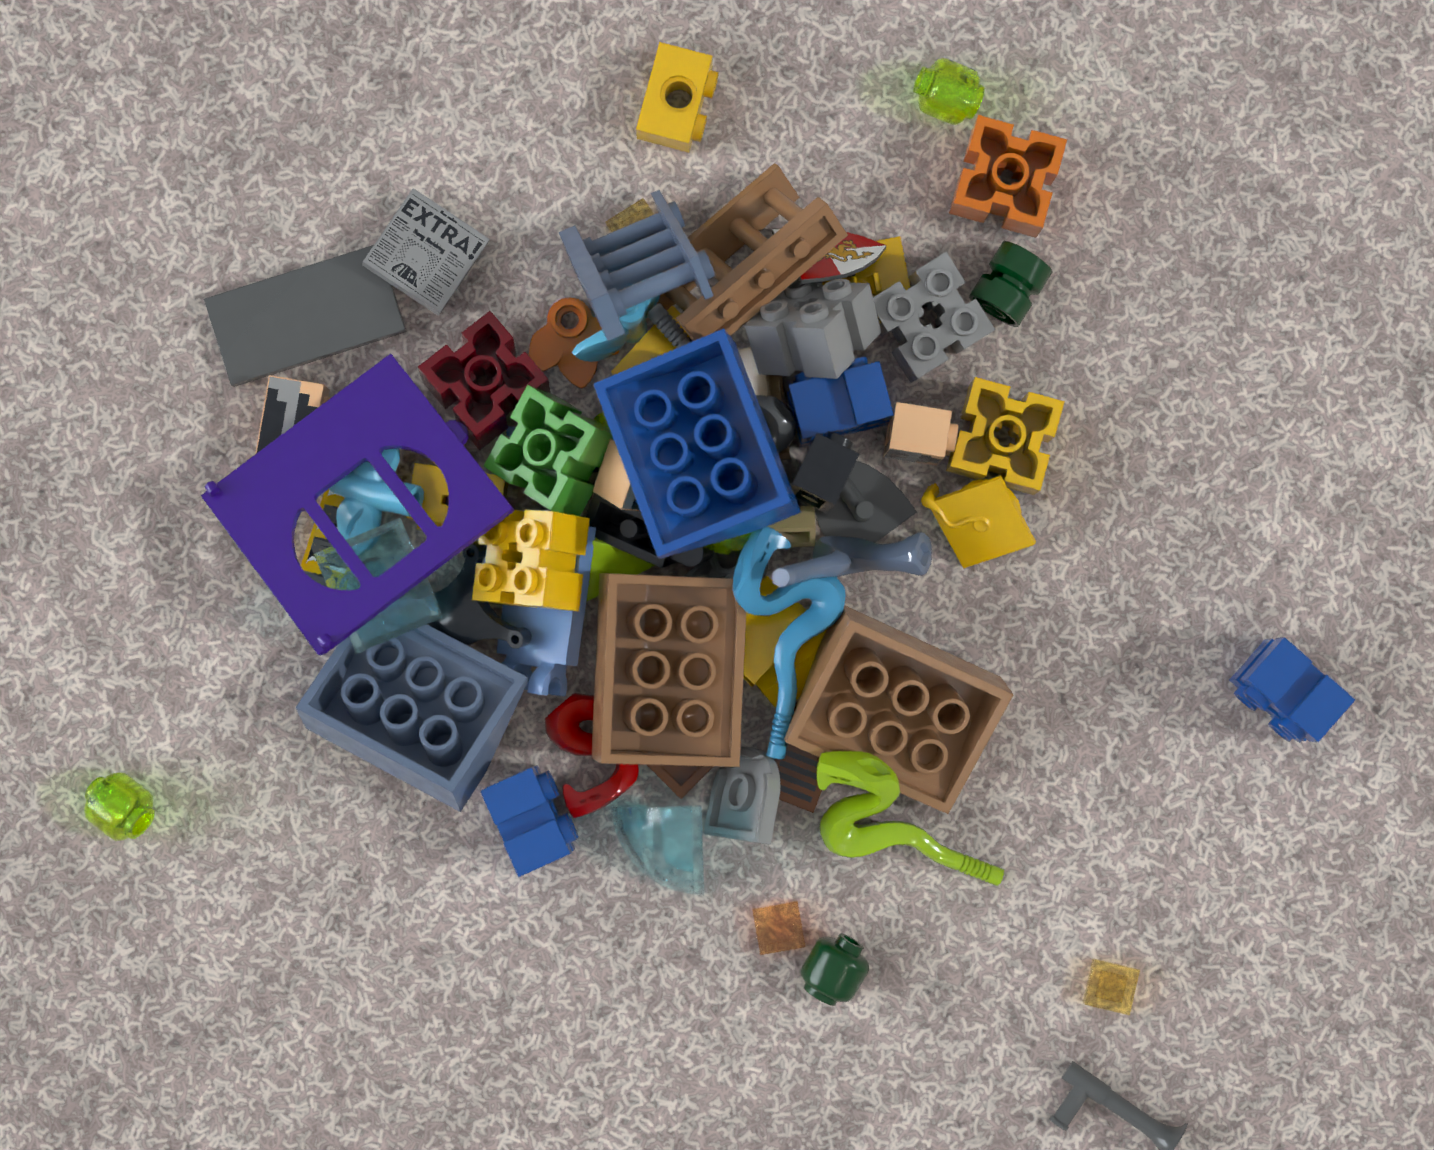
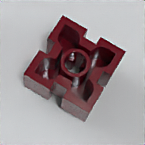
[418,311,551,450]

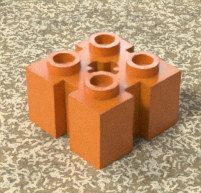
[949,115,1068,238]

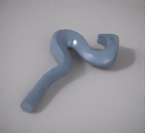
[772,532,932,587]

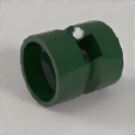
[968,241,1053,327]

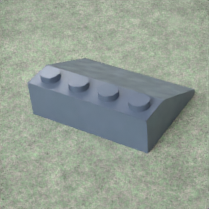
[295,606,528,812]

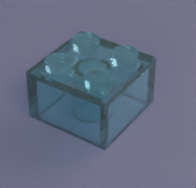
[314,518,442,654]

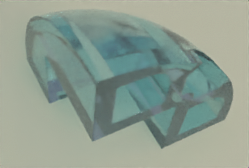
[610,805,704,895]

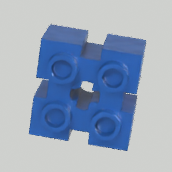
[786,357,894,448]
[1229,637,1355,743]
[480,765,579,877]

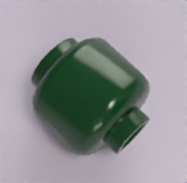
[801,933,869,1006]

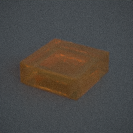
[752,901,806,955]

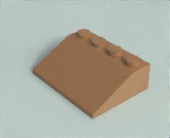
[591,573,746,767]
[784,605,1014,814]

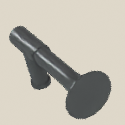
[1050,1061,1188,1150]

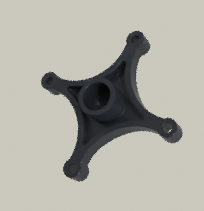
[394,541,532,649]

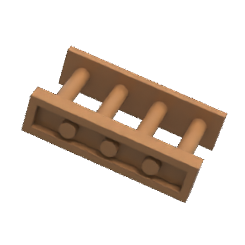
[638,163,848,341]

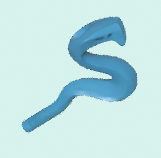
[732,526,846,759]

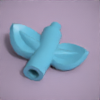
[572,255,663,362]
[329,449,424,551]

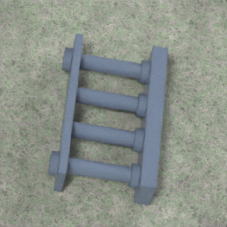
[558,190,715,341]

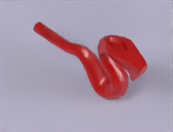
[545,693,639,818]

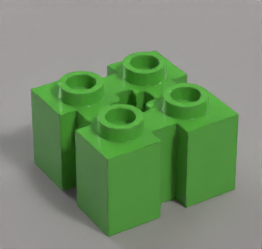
[483,385,614,516]

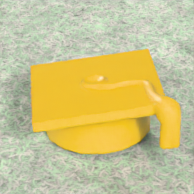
[921,475,1036,569]

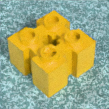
[946,377,1065,495]
[472,510,590,612]

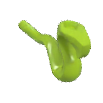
[817,751,1004,886]

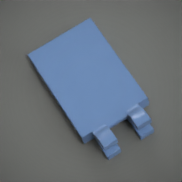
[496,527,596,696]

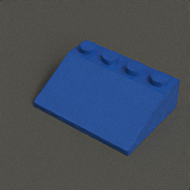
[593,328,801,559]

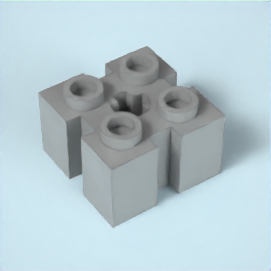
[873,252,995,383]
[745,279,881,379]

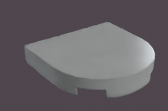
[704,747,780,845]

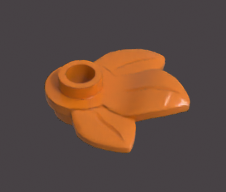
[529,298,619,388]

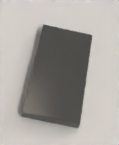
[204,245,407,387]

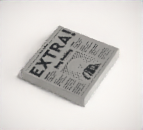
[362,188,490,316]

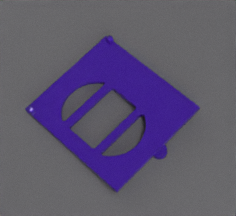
[200,353,514,655]

